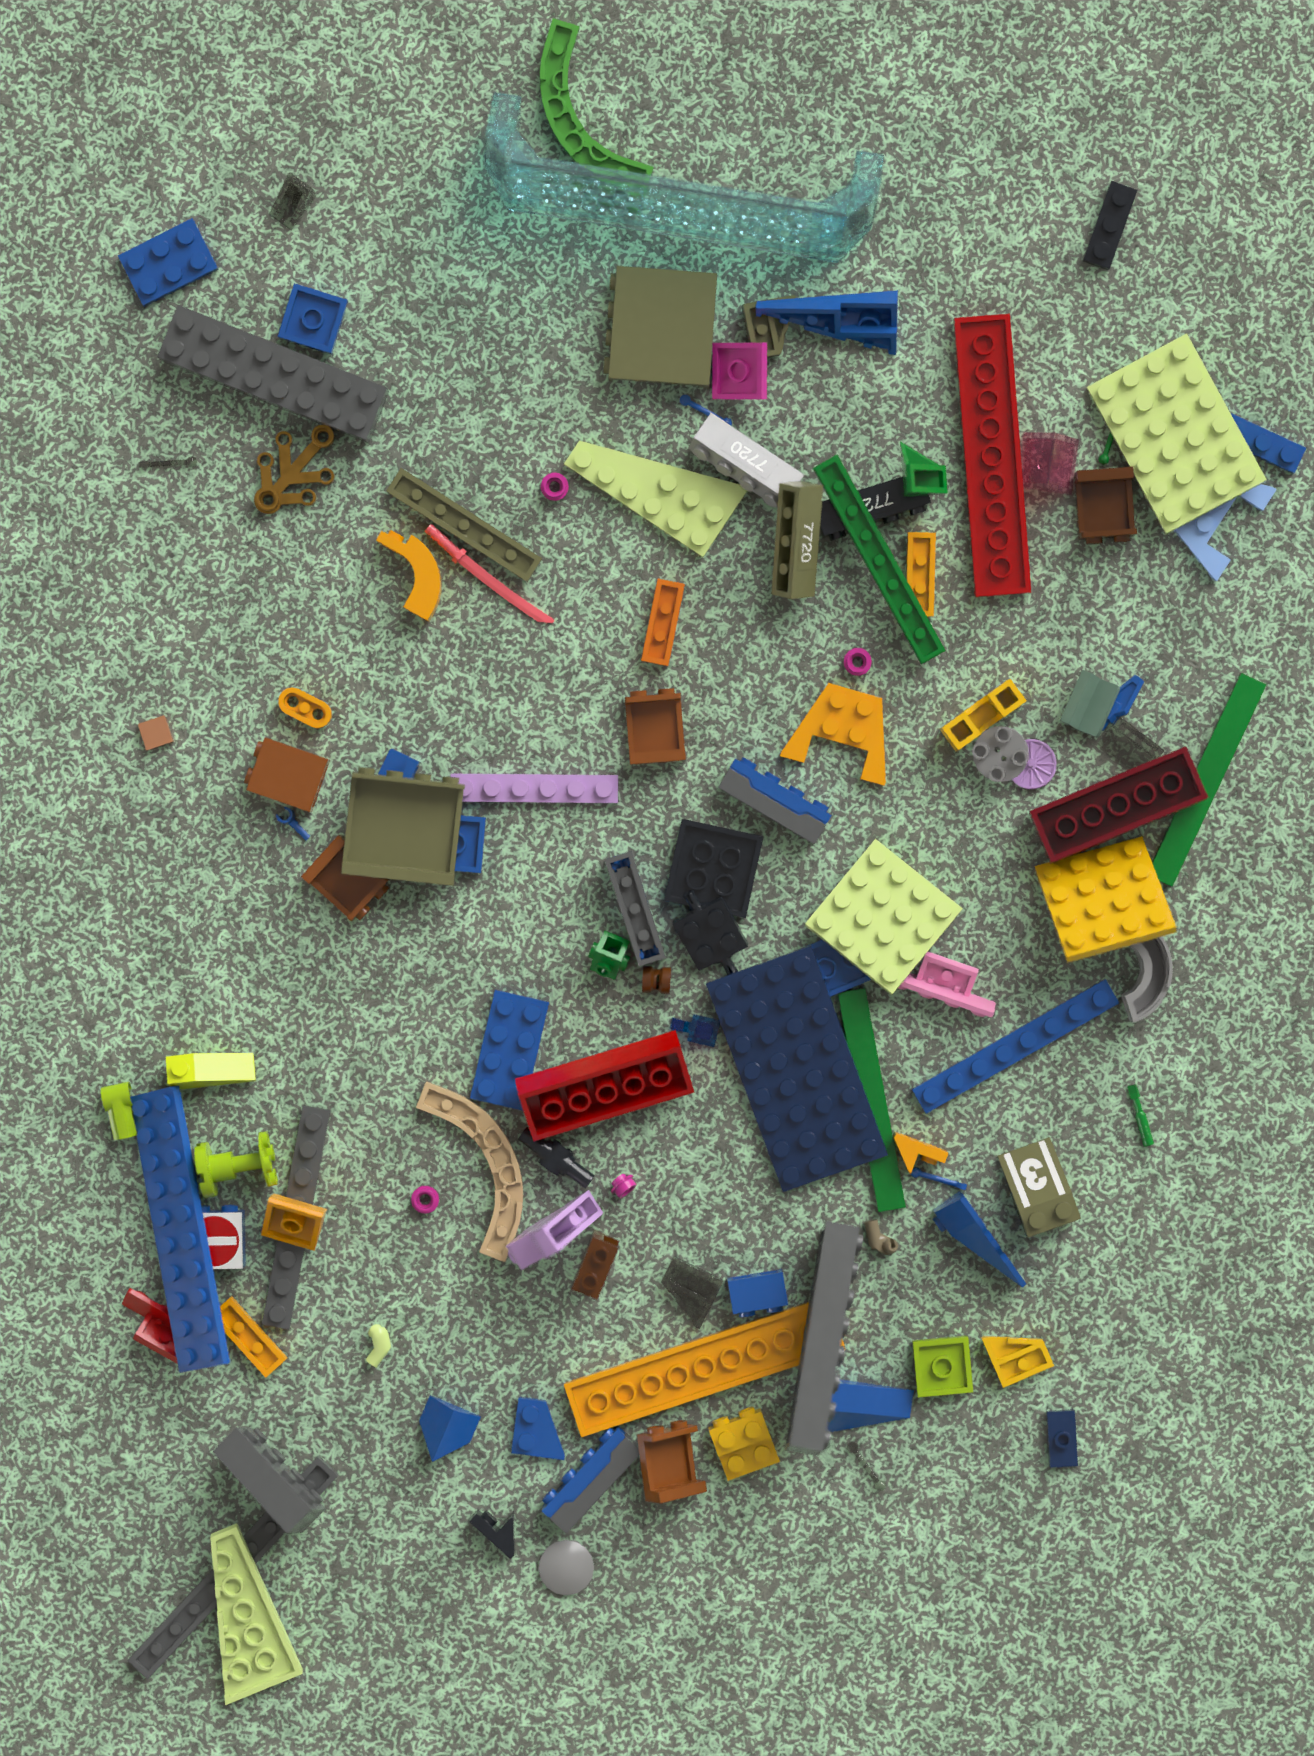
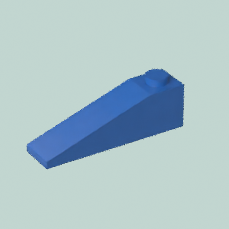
[827,1379,914,1432]

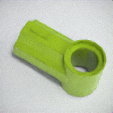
[101,1082,137,1140]

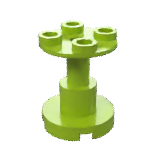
[194,1131,278,1199]

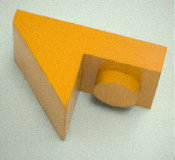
[893,1131,948,1174]

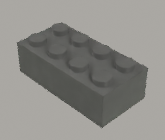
[212,1427,326,1534]

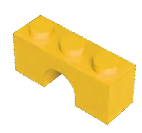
[940,679,1026,751]

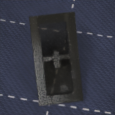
[269,172,317,231]

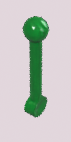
[1098,432,1114,465]

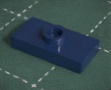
[1046,1409,1078,1468]

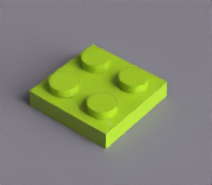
[912,1335,973,1398]

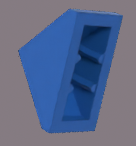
[419,1395,481,1462]

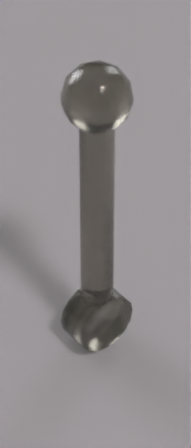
[139,456,197,468]
[847,1442,886,1491]

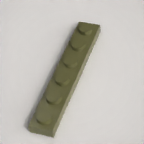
[386,468,542,583]

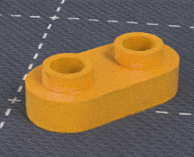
[278,687,332,728]

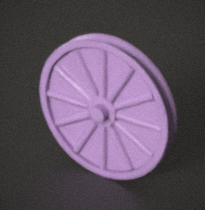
[1011,739,1057,789]

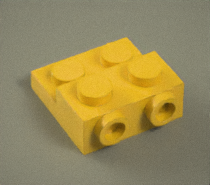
[708,1407,780,1481]

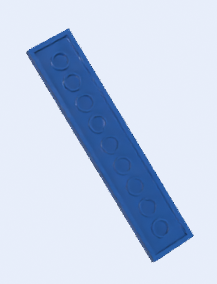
[130,1086,230,1373]

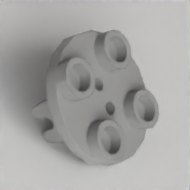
[972,726,1029,782]

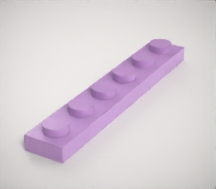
[451,774,618,803]

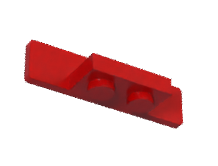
[122,1288,178,1364]

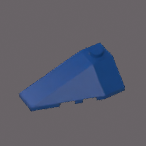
[933,1191,1027,1287]

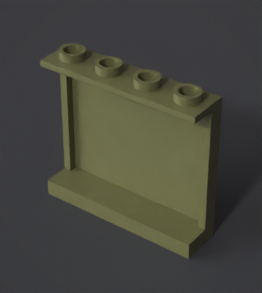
[603,266,717,389]
[341,767,465,886]

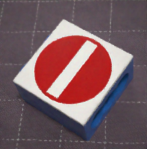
[201,1205,246,1269]

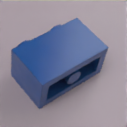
[727,1269,788,1317]

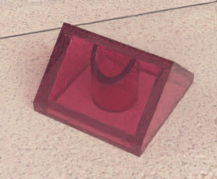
[1021,432,1079,495]

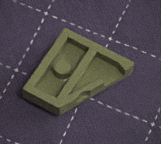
[741,295,796,358]

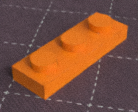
[641,578,685,667]

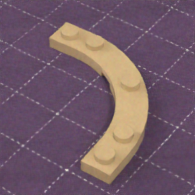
[416,1081,523,1262]

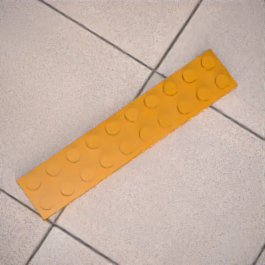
[564,1302,846,1437]

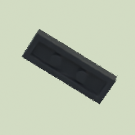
[1083,181,1138,270]

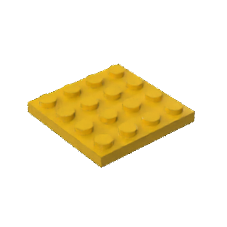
[1035,836,1176,963]

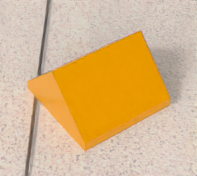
[261,1193,327,1251]

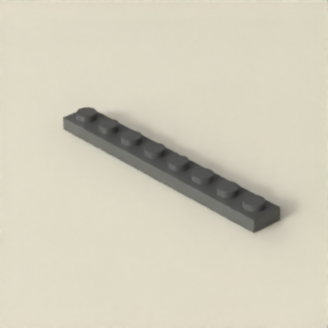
[262,1105,331,1330]

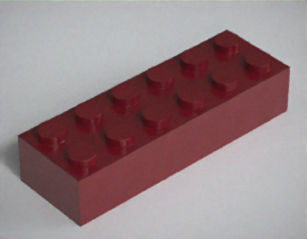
[1029,746,1208,864]

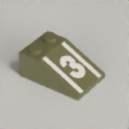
[997,1137,1081,1238]

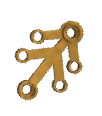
[254,425,335,514]

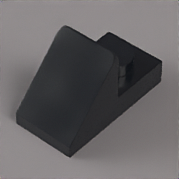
[469,1509,515,1559]

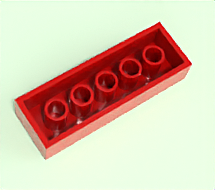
[515,1030,695,1141]

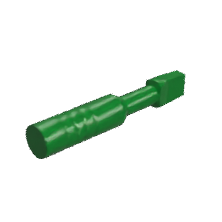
[1127,1084,1154,1147]

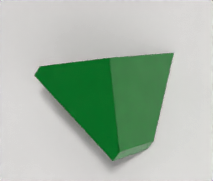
[900,441,948,497]

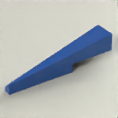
[756,291,898,355]

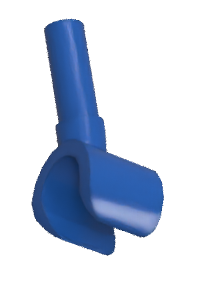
[276,807,310,841]

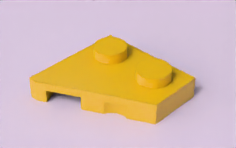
[981,1336,1054,1388]

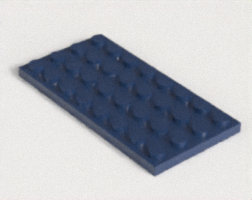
[706,945,888,1192]

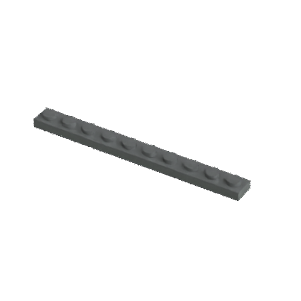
[127,1455,339,1679]

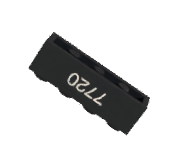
[820,477,931,541]

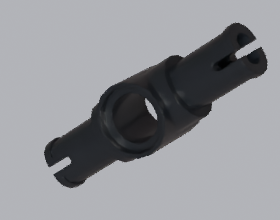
[518,1127,595,1189]

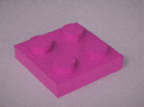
[712,343,767,400]

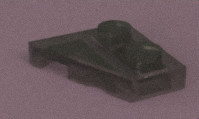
[661,1255,723,1329]

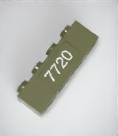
[771,481,823,599]

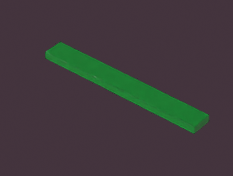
[812,454,946,665]
[1152,673,1267,887]
[838,988,906,1212]

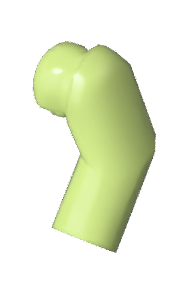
[366,1324,391,1368]

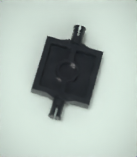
[672,890,748,975]

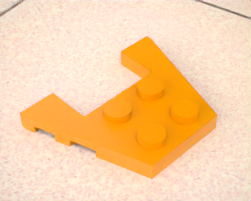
[780,683,886,786]

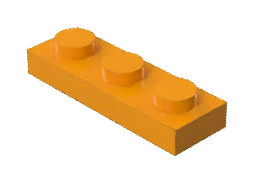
[906,532,936,617]
[220,1296,287,1378]

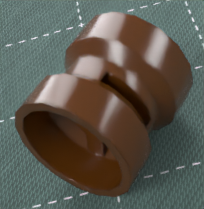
[642,965,671,994]

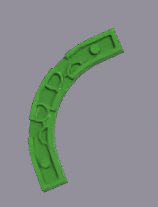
[540,18,654,195]

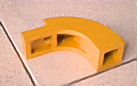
[376,530,442,622]

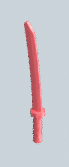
[424,524,554,623]

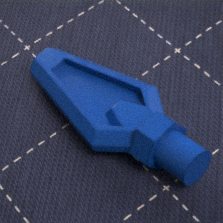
[1102,675,1144,731]

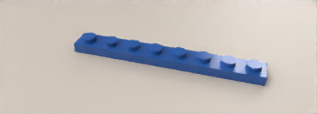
[912,979,1119,1113]

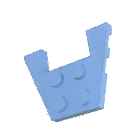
[1174,484,1277,581]

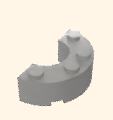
[1121,937,1173,1023]

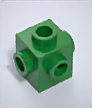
[588,930,631,980]

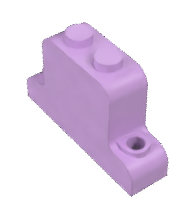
[506,1190,603,1270]

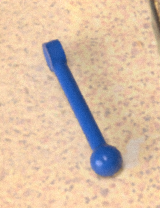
[680,394,732,426]
[911,1167,967,1190]

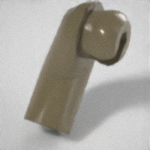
[864,1219,898,1255]

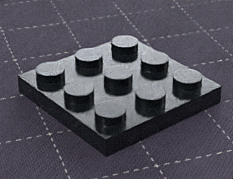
[664,819,764,918]

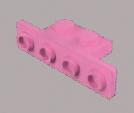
[898,952,996,1017]

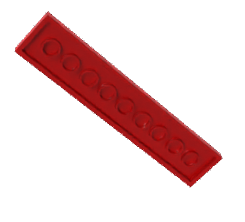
[953,313,1032,598]

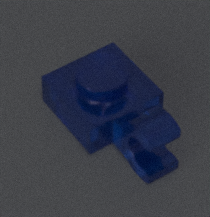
[670,1014,720,1047]

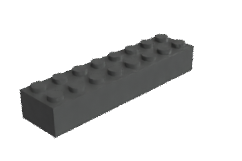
[157,305,389,443]
[785,1221,863,1456]

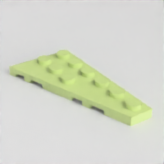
[564,441,747,557]
[210,1523,303,1705]

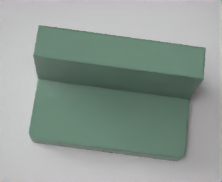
[1060,670,1120,738]

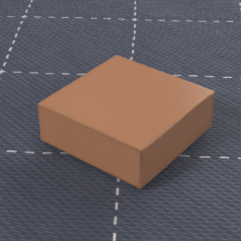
[138,715,174,751]

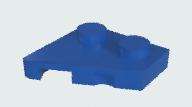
[511,1397,565,1460]

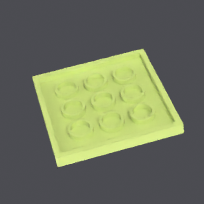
[805,839,963,995]

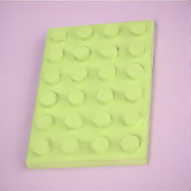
[1087,333,1267,535]

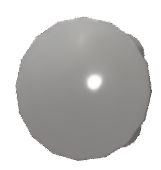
[539,1540,594,1595]

